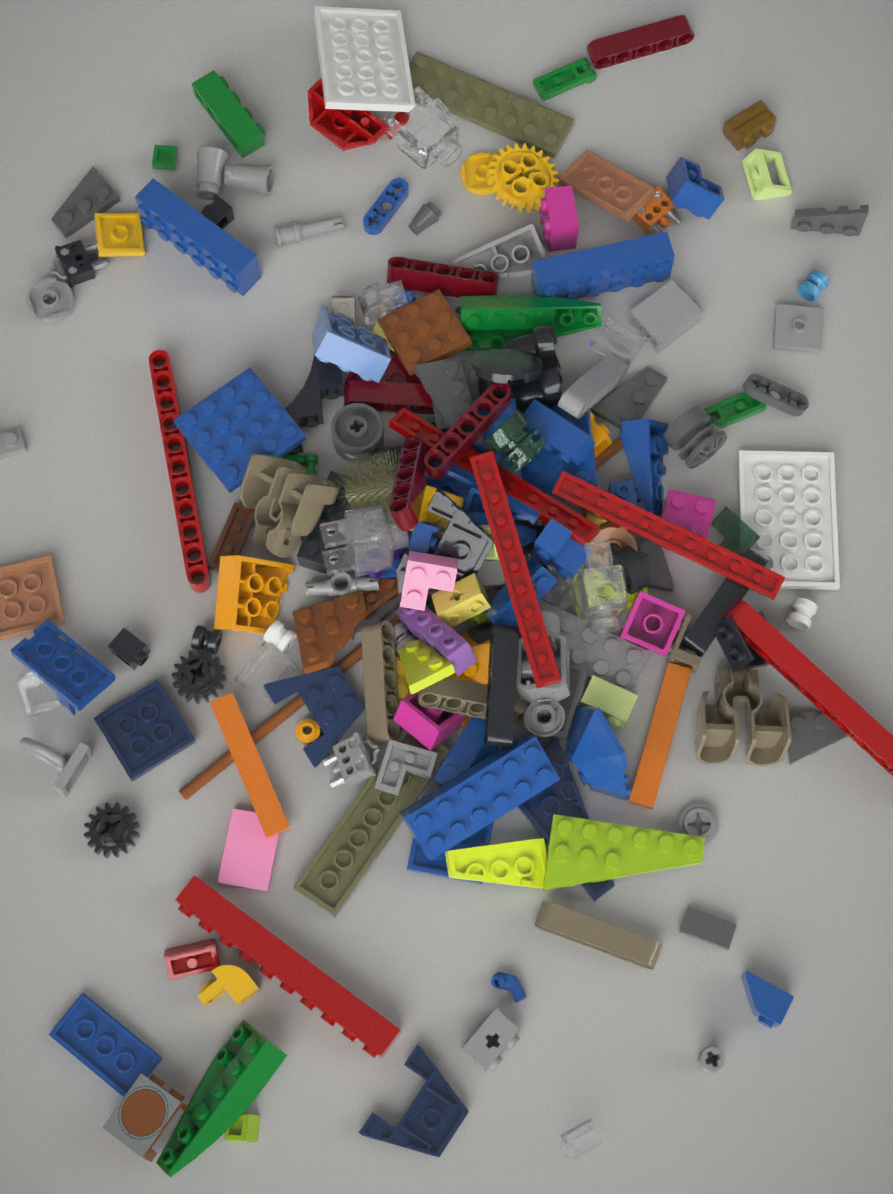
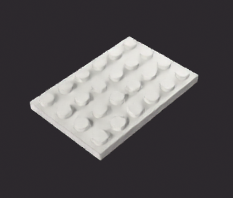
[314,6,415,112]
[738,450,840,590]

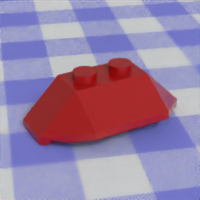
[307,78,389,151]

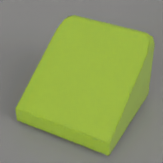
[224,1113,260,1143]

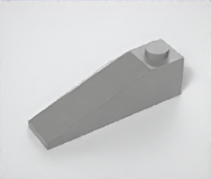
[449,223,548,278]

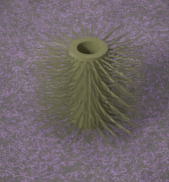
[336,450,399,528]

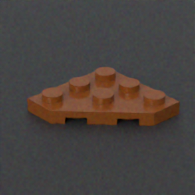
[293,590,368,674]

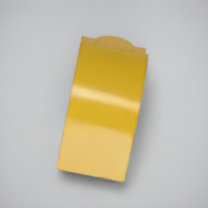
[197,965,260,1007]

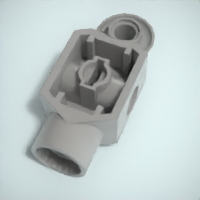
[516,612,570,737]

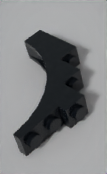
[285,354,344,455]

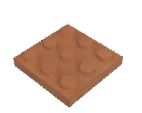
[0,555,66,640]

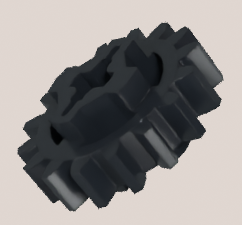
[172,649,226,704]
[84,802,140,858]

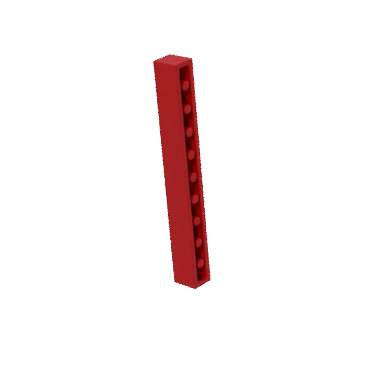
[175,875,401,1058]

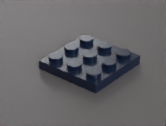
[94,679,197,781]

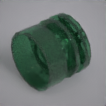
[482,409,547,474]

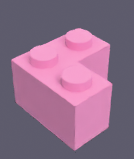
[400,551,458,611]

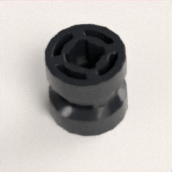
[191,625,222,655]

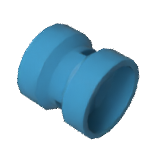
[797,269,829,302]

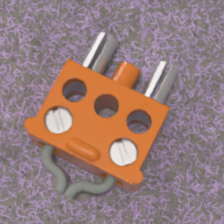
[631,186,683,234]

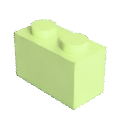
[580,675,638,728]

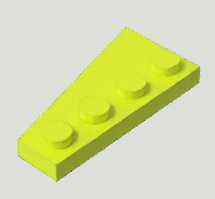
[445,838,547,889]

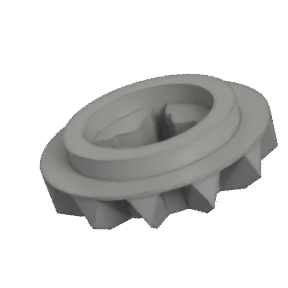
[678,804,719,844]

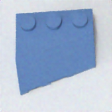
[312,304,391,383]

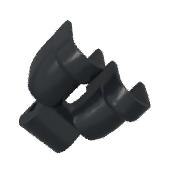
[477,324,563,415]

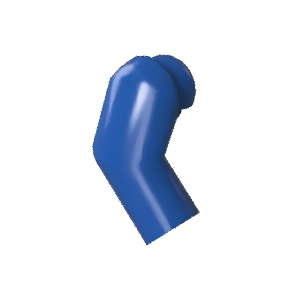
[491,972,527,1003]

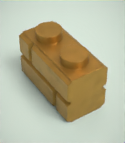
[722,100,777,151]

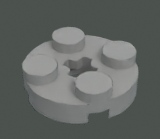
[26,278,74,324]

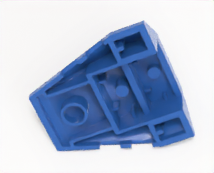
[565,706,631,800]

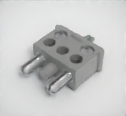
[323,732,380,788]

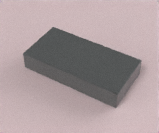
[679,907,737,950]

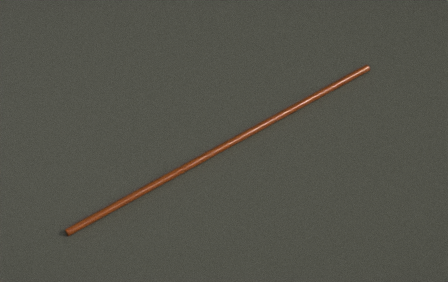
[179,436,623,800]

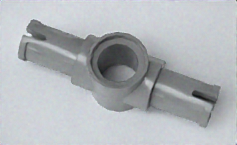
[305,572,380,598]

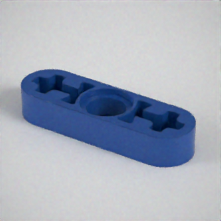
[363,178,409,235]

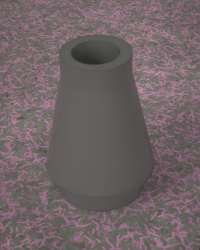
[408,202,442,235]

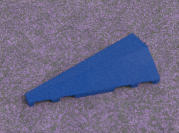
[426,461,540,524]

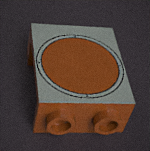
[103,1073,189,1162]

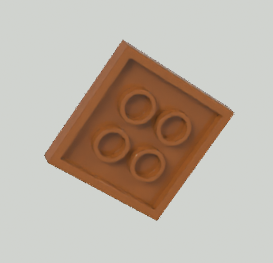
[377,289,472,376]

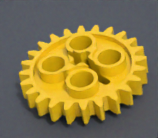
[486,143,559,213]

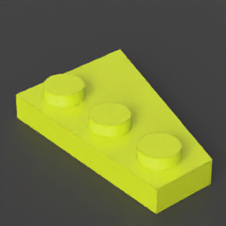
[398,639,455,695]

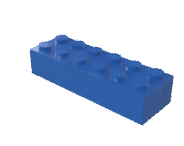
[135,178,261,296]
[531,232,675,300]
[399,732,560,861]

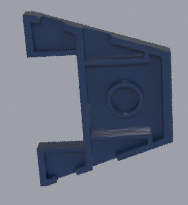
[263,666,365,768]
[359,1044,469,1158]

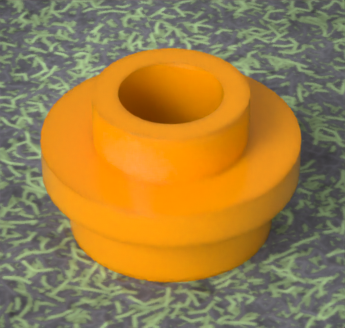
[295,719,320,744]

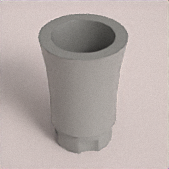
[196,147,228,200]
[224,164,275,196]

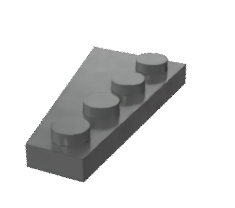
[413,357,484,445]

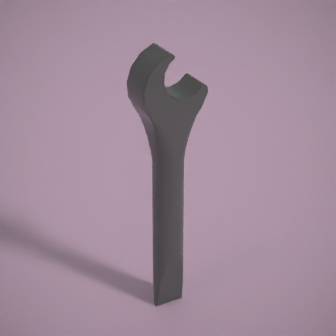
[352,594,402,640]

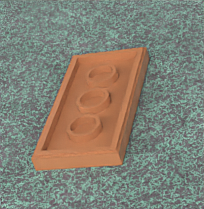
[558,150,656,223]

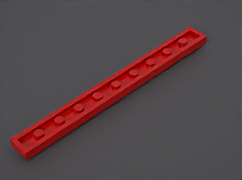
[389,407,600,548]
[469,451,562,689]
[552,471,785,600]

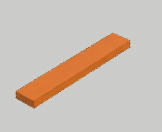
[628,662,692,810]
[210,692,290,839]

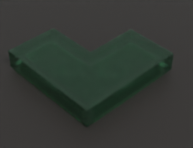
[711,506,760,556]

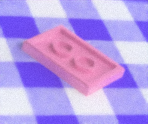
[217,808,280,892]

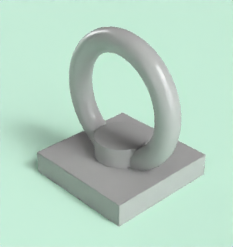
[20,737,92,798]

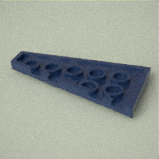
[517,738,615,902]

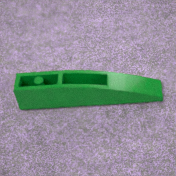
[460,295,602,351]
[156,1020,287,1177]

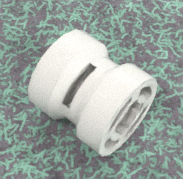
[786,597,818,631]
[263,620,297,654]

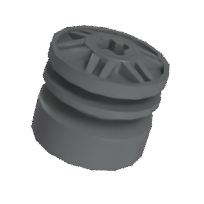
[663,405,728,469]

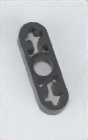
[743,374,809,417]

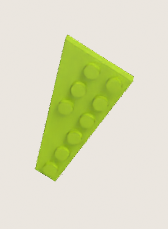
[543,814,705,891]

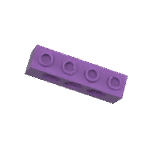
[396,606,477,676]

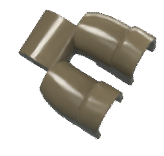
[240,453,340,558]
[695,668,792,766]

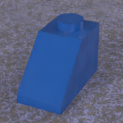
[741,971,794,1028]

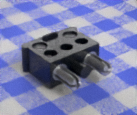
[50,240,108,288]

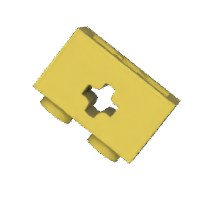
[431,573,491,628]

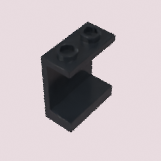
[711,611,769,671]

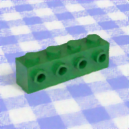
[192,70,265,158]

